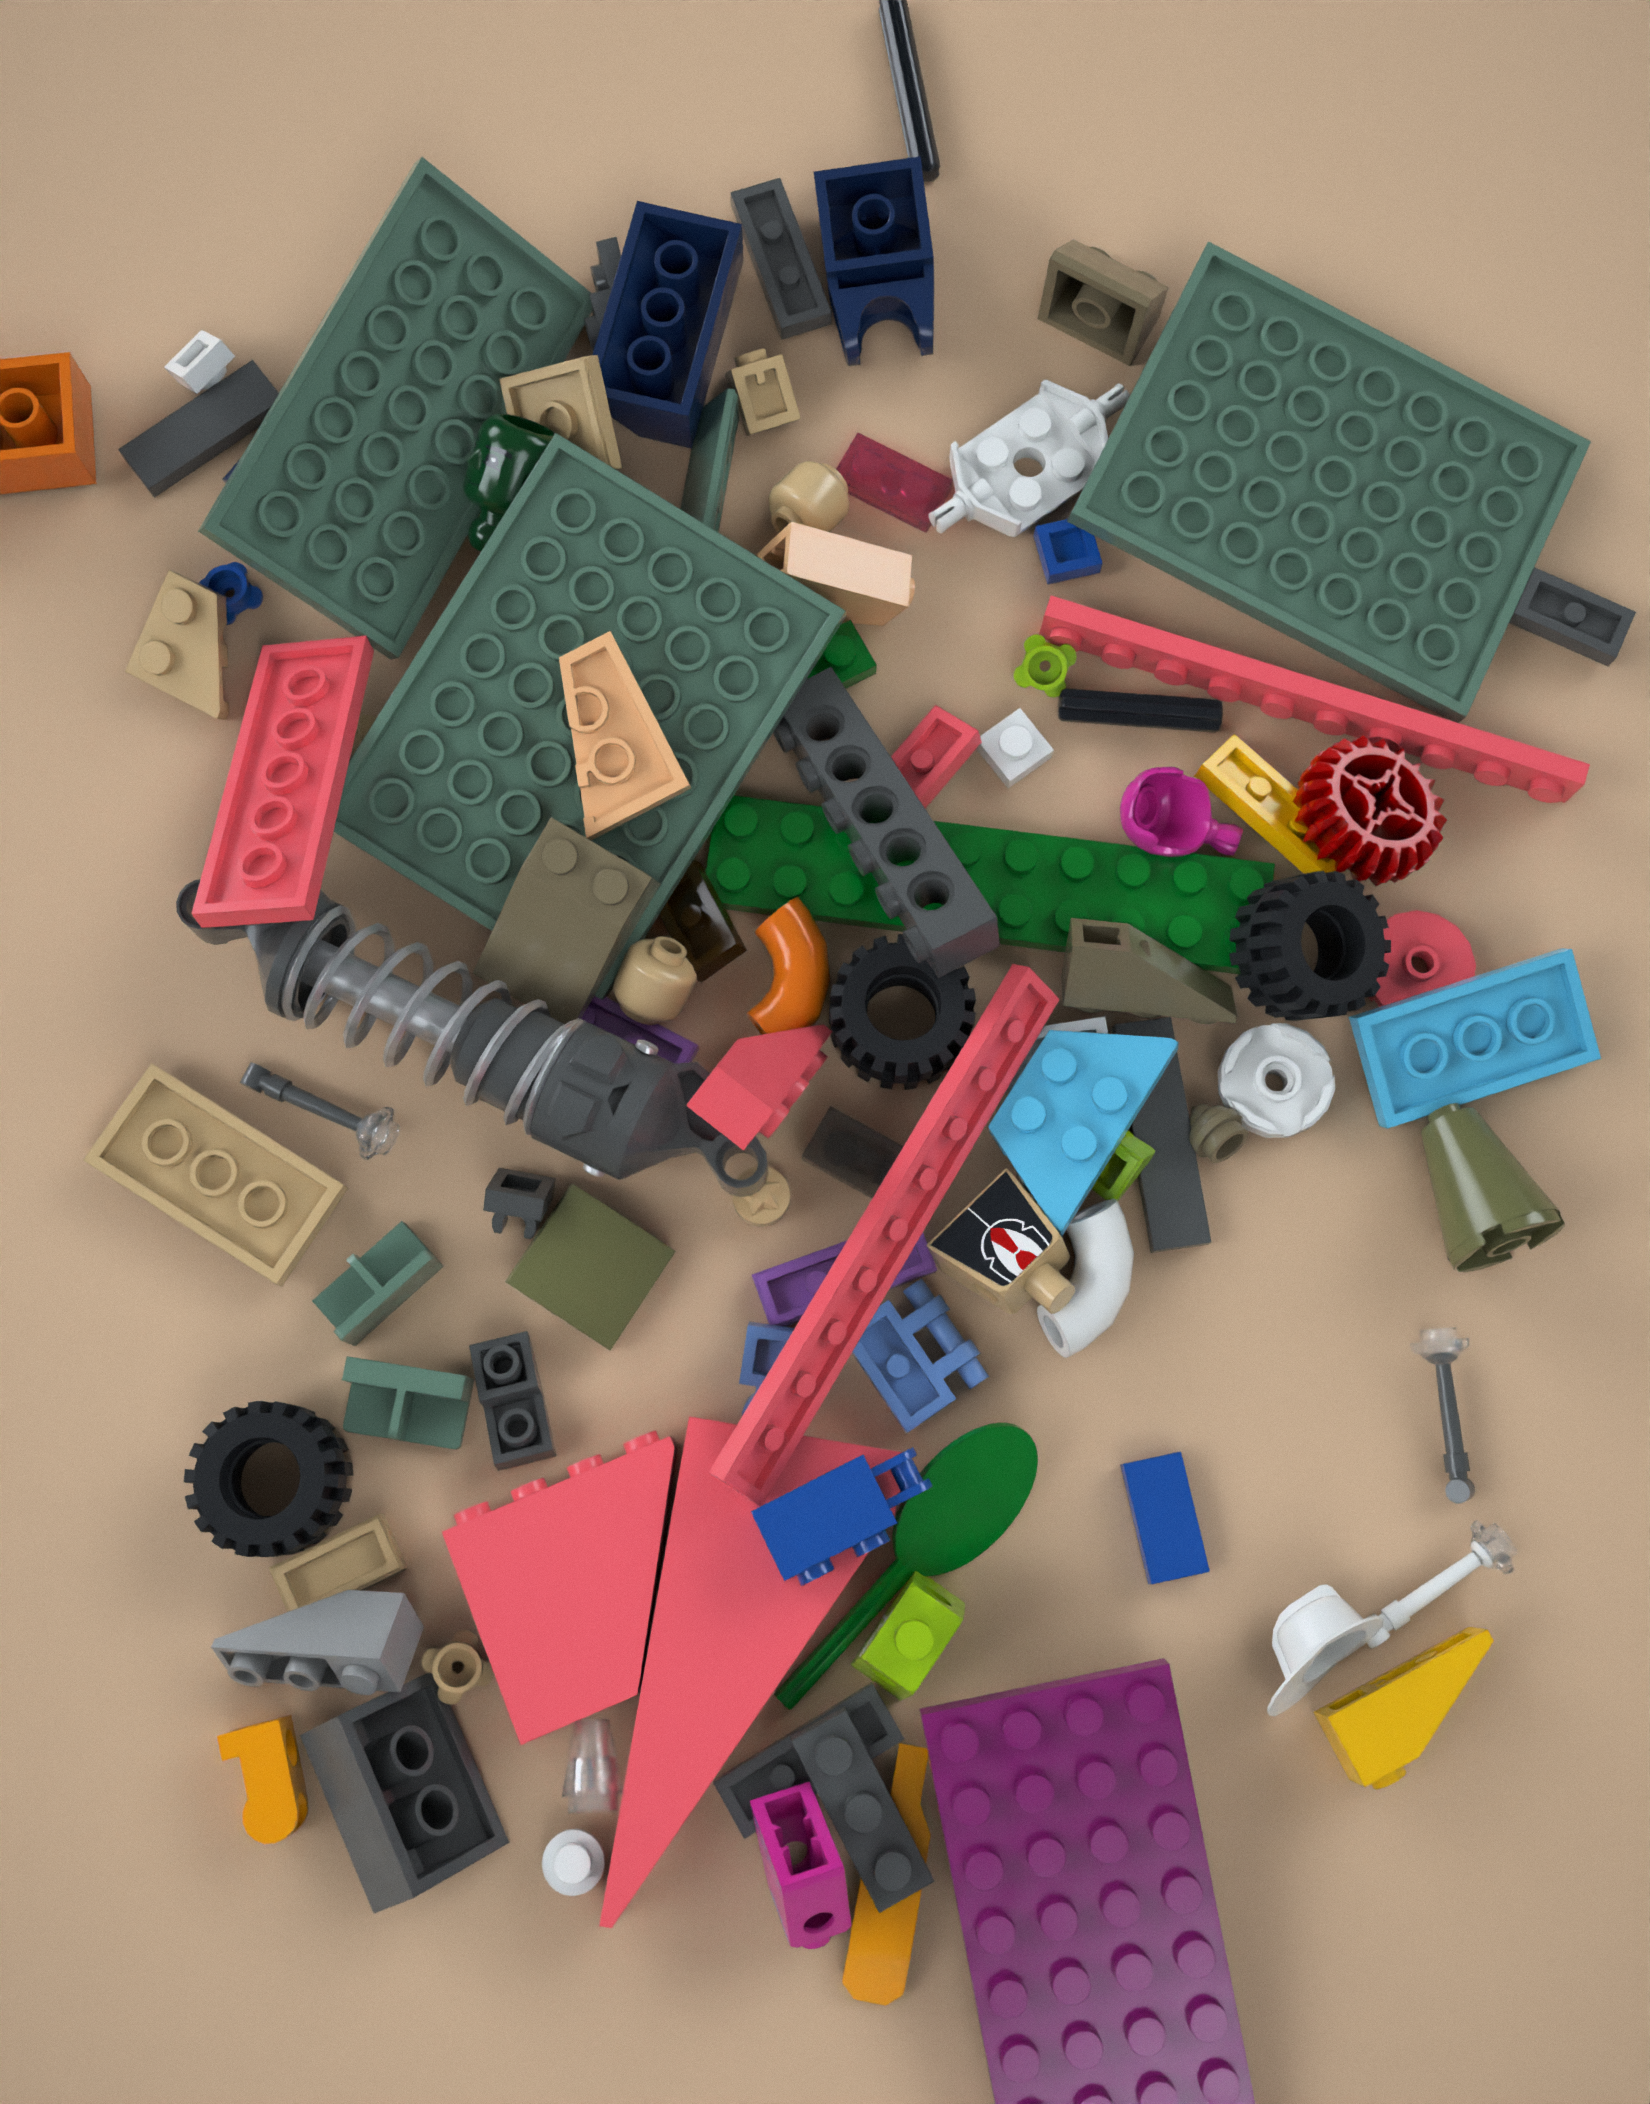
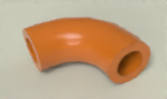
[746,897,831,1035]

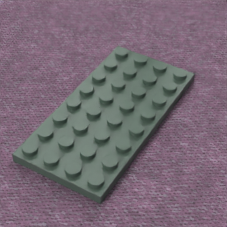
[198,157,592,660]

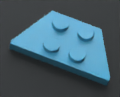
[988,1030,1179,1237]

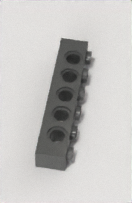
[773,667,1000,978]

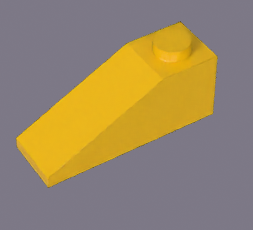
[1313,1627,1494,1789]

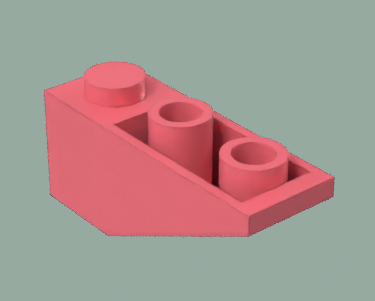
[686,1024,832,1151]

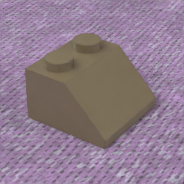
[1038,239,1169,366]

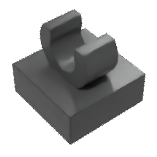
[483,1168,556,1239]

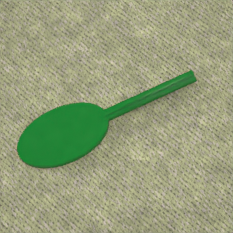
[774,1423,1038,1710]

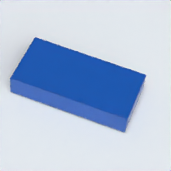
[1120,1452,1210,1585]

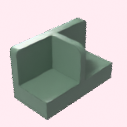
[312,1221,444,1346]
[342,1356,474,1450]

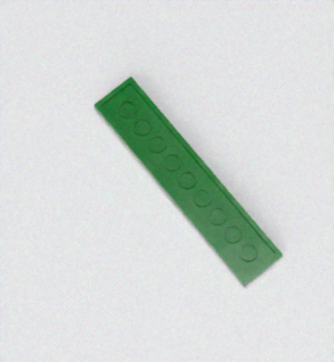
[706,796,1275,975]

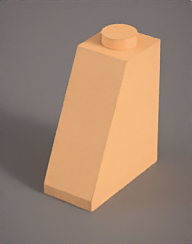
[756,522,915,626]

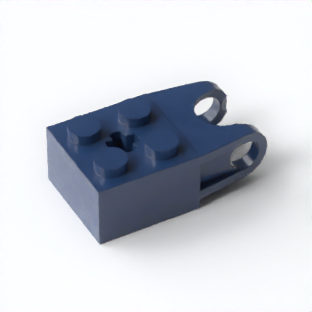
[814,156,934,366]

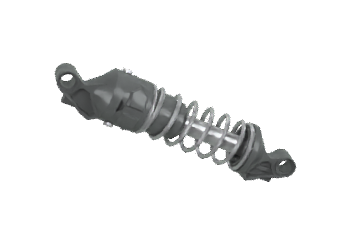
[176,879,769,1197]

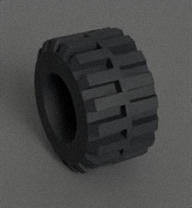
[1229,871,1391,1021]
[829,934,976,1090]
[184,1400,354,1558]

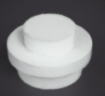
[542,1829,605,1896]

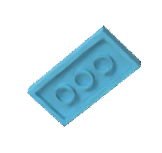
[1349,948,1601,1129]

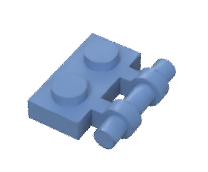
[852,1278,989,1434]

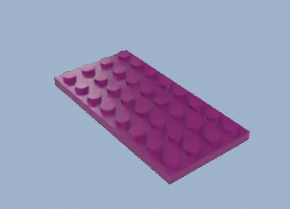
[919,1658,1255,2104]

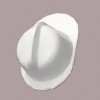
[1267,1584,1384,1716]

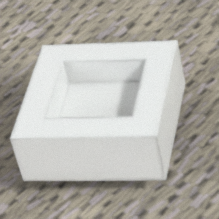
[164,330,235,394]
[977,708,1054,788]

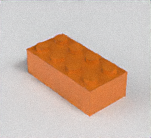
[0,352,97,494]

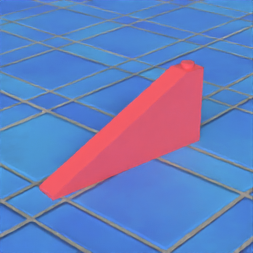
[599,1416,902,1928]

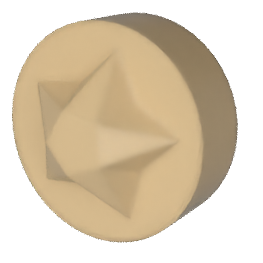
[732,1166,790,1227]

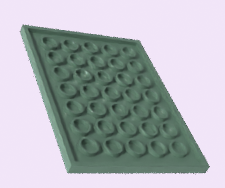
[1067,241,1591,723]
[334,433,846,1000]

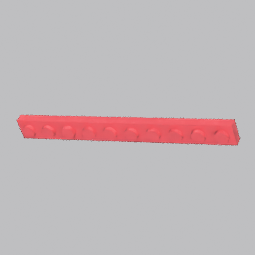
[1039,595,1590,803]
[708,964,1060,1506]

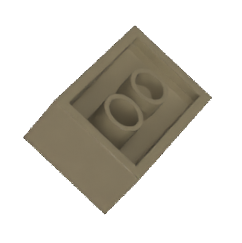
[473,817,661,1024]

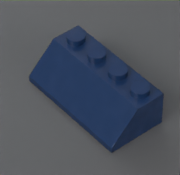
[592,201,744,449]

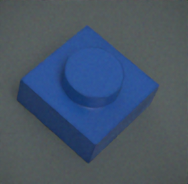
[1033,519,1103,585]

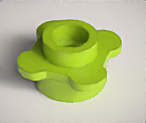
[1014,634,1077,697]

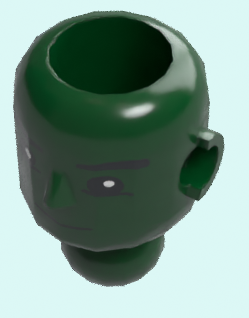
[463,414,555,552]

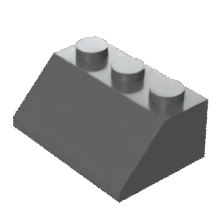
[300,1673,509,1913]

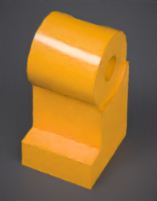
[217,1715,308,1844]

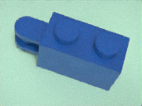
[751,1447,933,1586]

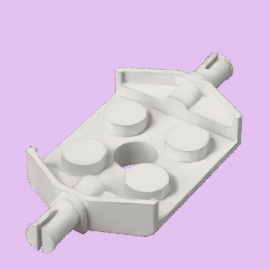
[928,379,1130,537]

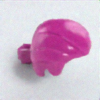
[1120,767,1243,857]

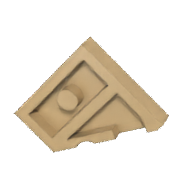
[125,570,229,720]

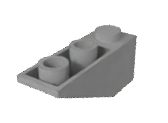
[211,1590,424,1695]

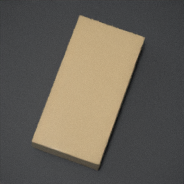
[269,1513,408,1612]

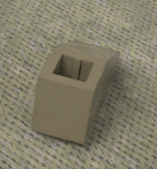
[1061,918,1237,1024]

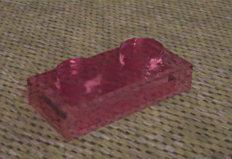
[836,432,953,533]

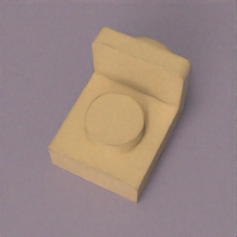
[725,348,801,436]

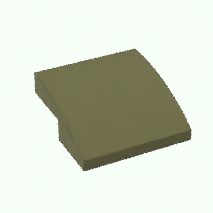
[505,1184,676,1351]

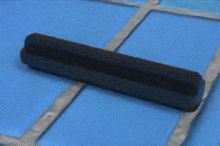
[1058,688,1223,732]

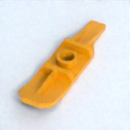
[842,1743,931,2006]

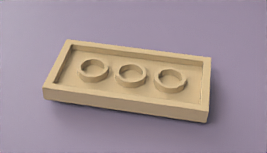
[83,1063,349,1287]

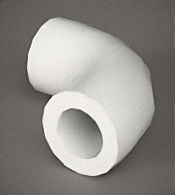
[1037,1199,1134,1358]

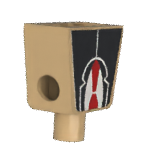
[926,1168,1075,1315]

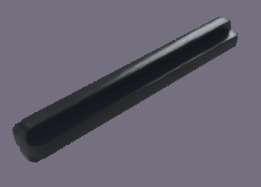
[879,0,940,182]

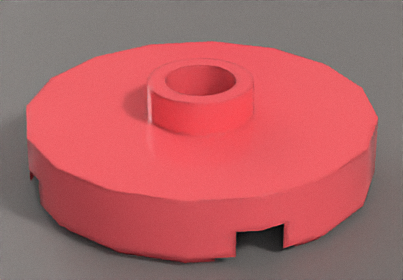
[1368,910,1476,1007]

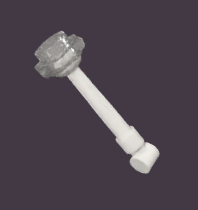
[1367,1520,1518,1649]

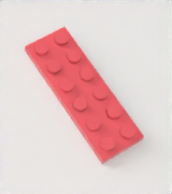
[192,636,374,928]

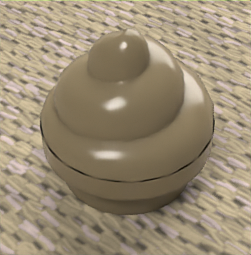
[1189,1104,1248,1163]

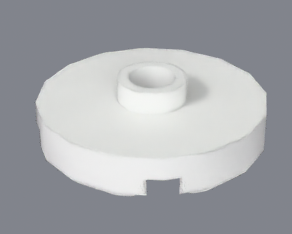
[1218,1023,1335,1138]

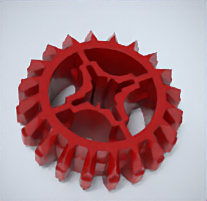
[1292,735,1447,887]

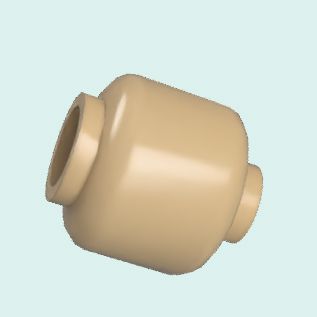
[769,461,849,533]
[613,936,697,1025]

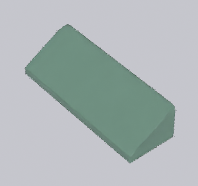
[680,388,739,533]

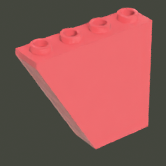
[442,1430,678,1745]

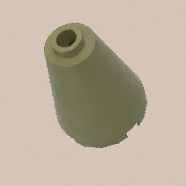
[1421,1103,1565,1272]

